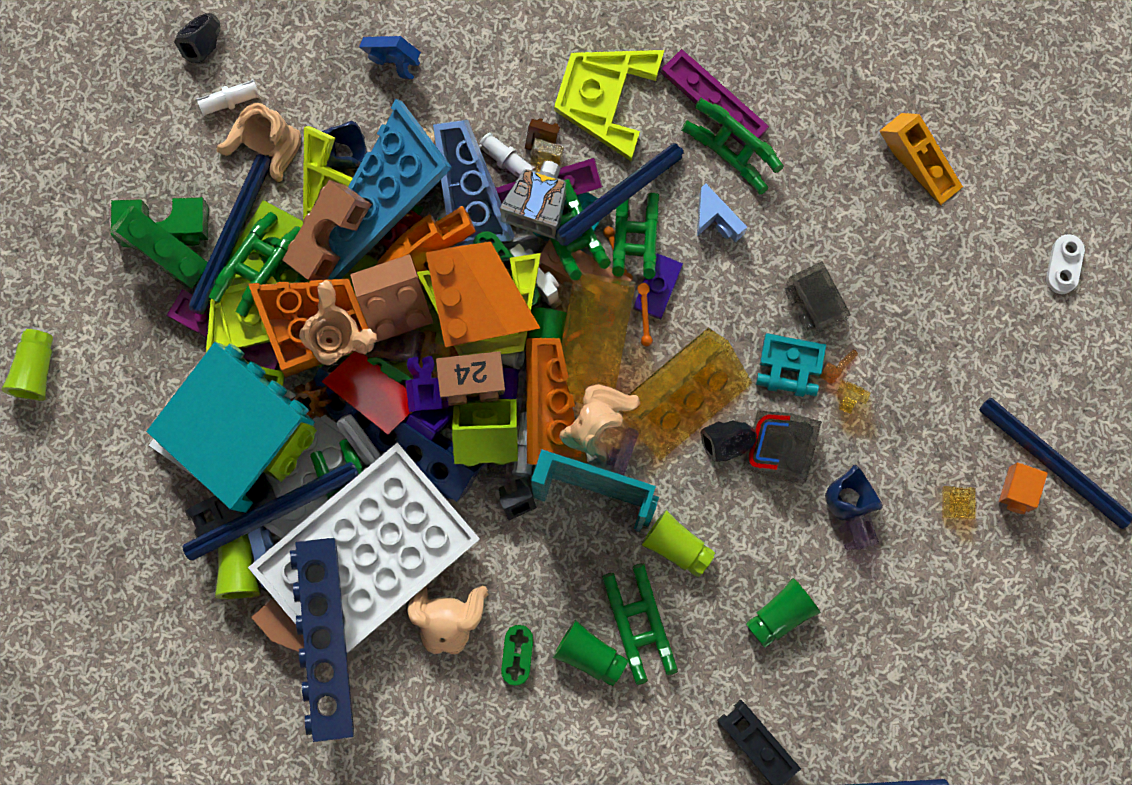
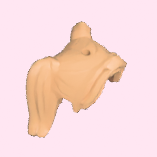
[217,103,301,182]
[299,280,377,365]
[559,384,641,462]
[408,585,488,654]

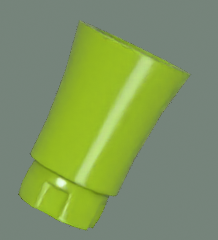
[1,329,53,401]
[641,510,715,577]
[215,534,260,600]

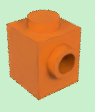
[999,462,1048,514]

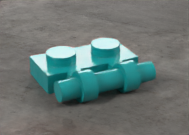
[756,333,826,397]

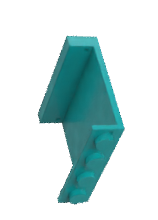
[146,342,315,513]
[531,449,659,533]

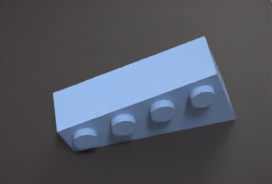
[433,120,515,247]

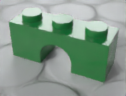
[111,197,209,248]
[109,206,208,288]

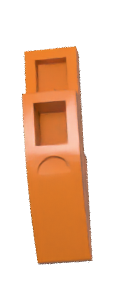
[376,206,476,278]

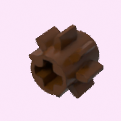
[290,380,332,419]

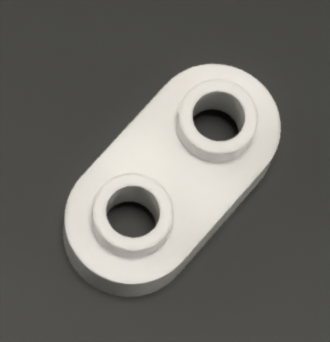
[1046,234,1085,294]

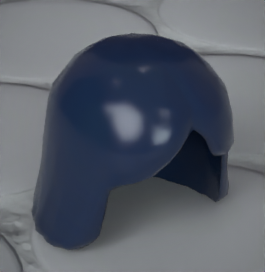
[322,121,367,170]
[825,465,883,521]

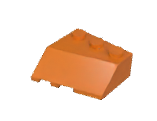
[426,242,540,347]
[248,279,369,378]

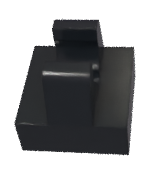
[499,479,537,521]

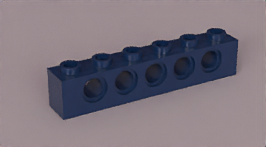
[310,363,485,502]
[290,538,355,742]

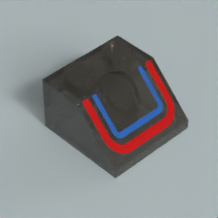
[742,410,822,486]

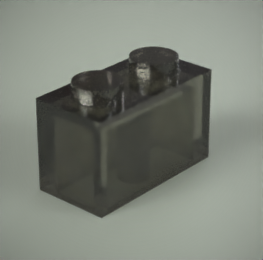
[785,261,851,336]

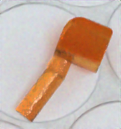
[820,349,858,383]

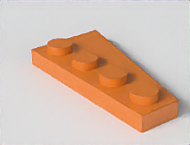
[526,338,588,465]

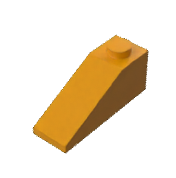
[880,113,963,205]

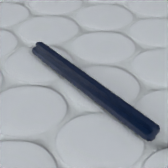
[554,143,684,246]
[189,154,271,315]
[979,398,1132,529]
[182,462,359,561]

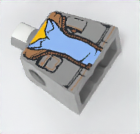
[500,161,566,239]

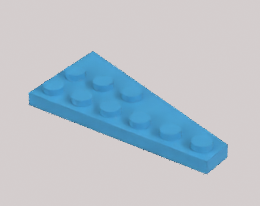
[310,99,452,281]

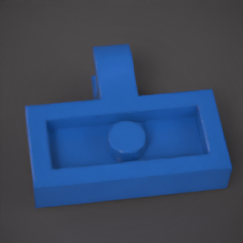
[359,36,421,79]

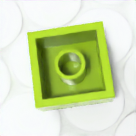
[452,399,518,466]

